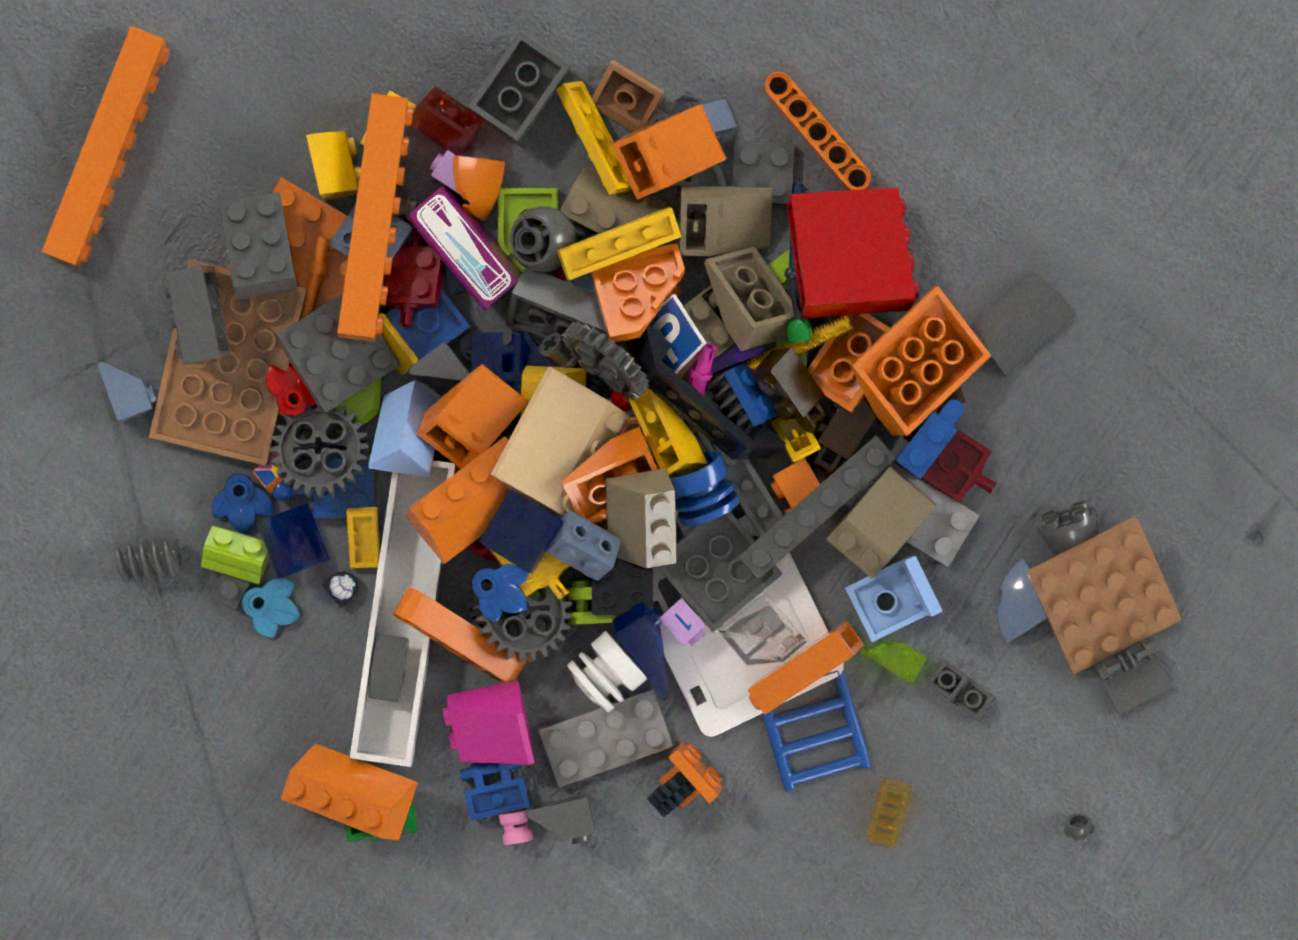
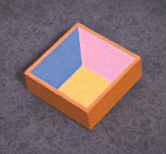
[252,454,286,493]

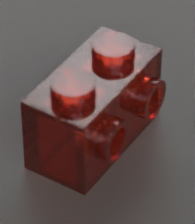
[411,86,485,156]

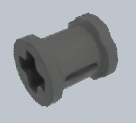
[539,333,578,368]

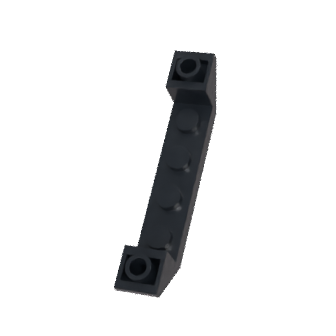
[631,325,786,460]

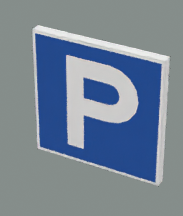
[649,294,706,374]

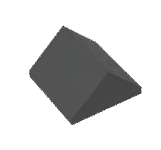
[409,341,470,383]

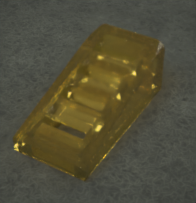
[865,777,912,847]

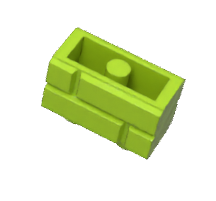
[201,525,271,584]

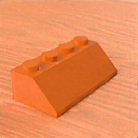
[406,436,529,565]
[281,744,418,841]

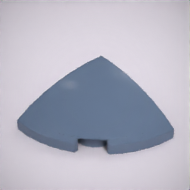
[996,559,1046,643]

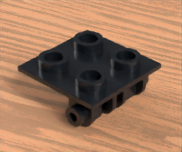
[591,558,653,615]

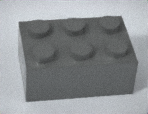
[467,31,570,145]
[219,192,298,300]
[163,266,231,364]

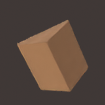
[592,60,664,132]

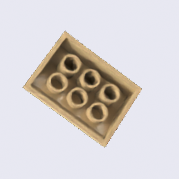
[490,366,628,518]

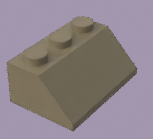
[560,162,668,235]
[606,468,676,568]

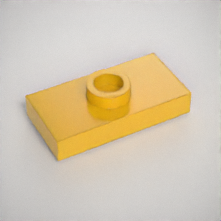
[346,507,380,569]

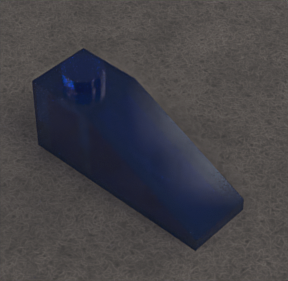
[612,601,669,700]

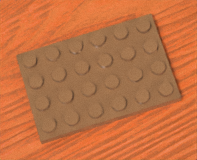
[149,260,308,466]

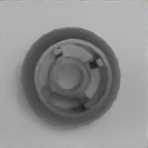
[510,206,576,273]

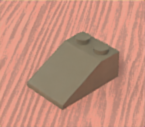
[704,246,802,351]
[826,465,937,579]

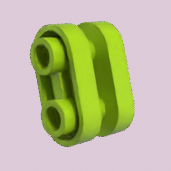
[566,581,629,625]

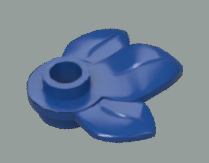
[212,474,273,534]
[472,564,529,622]

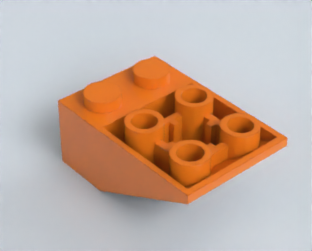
[612,103,726,200]
[417,364,528,469]

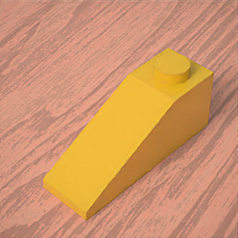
[628,388,708,478]

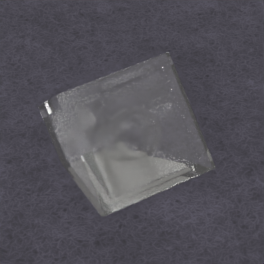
[717,591,807,665]

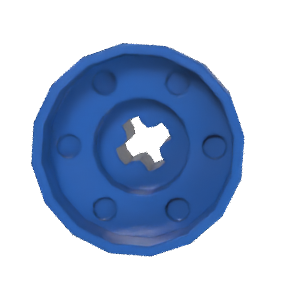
[670,451,740,526]

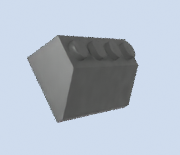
[506,268,630,351]

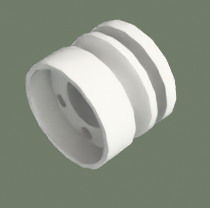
[567,631,648,713]

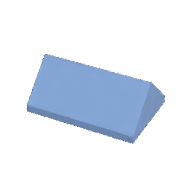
[369,380,438,477]

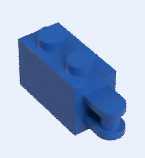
[894,400,964,479]

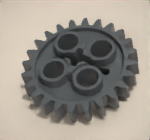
[562,321,649,400]
[270,406,370,499]
[473,580,573,663]

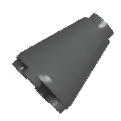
[1037,500,1099,556]

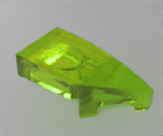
[860,640,927,683]

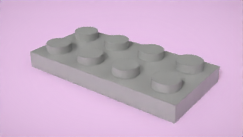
[845,462,980,567]
[538,689,673,787]

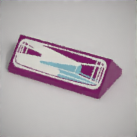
[407,186,522,311]

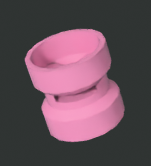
[499,809,533,845]

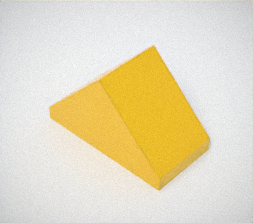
[771,417,821,464]

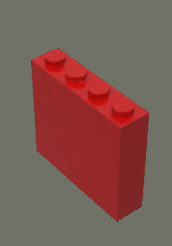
[786,187,919,318]

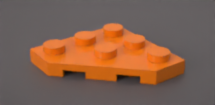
[590,243,685,342]

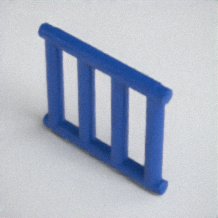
[762,670,871,792]

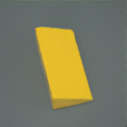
[378,313,419,375]

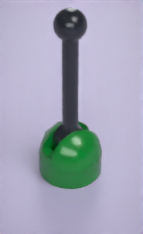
[784,267,813,342]

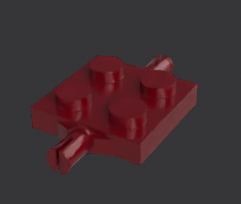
[380,228,444,328]
[903,427,997,503]

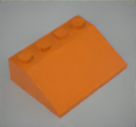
[850,286,992,436]

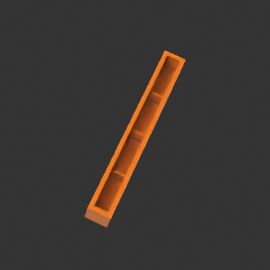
[41,26,170,267]
[337,93,414,343]

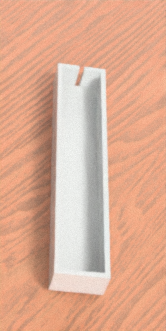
[350,460,457,767]

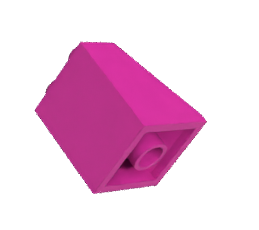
[442,680,534,765]

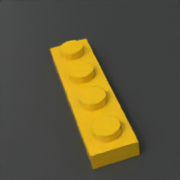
[556,81,632,195]
[557,207,682,280]

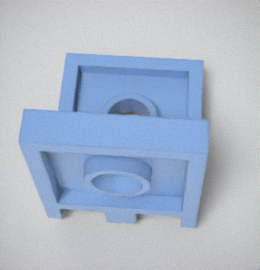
[845,556,942,642]

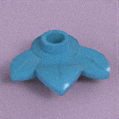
[242,578,301,638]

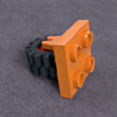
[647,741,723,817]

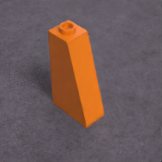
[748,620,864,715]

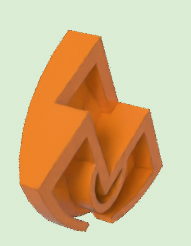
[453,156,505,221]

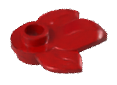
[266,364,316,417]

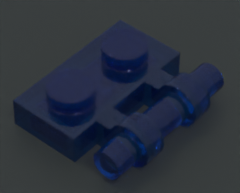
[471,332,526,395]

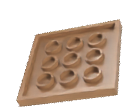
[1026,516,1182,674]

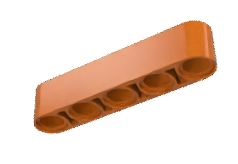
[764,71,871,191]
[393,587,526,683]

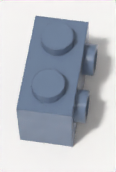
[546,510,622,581]

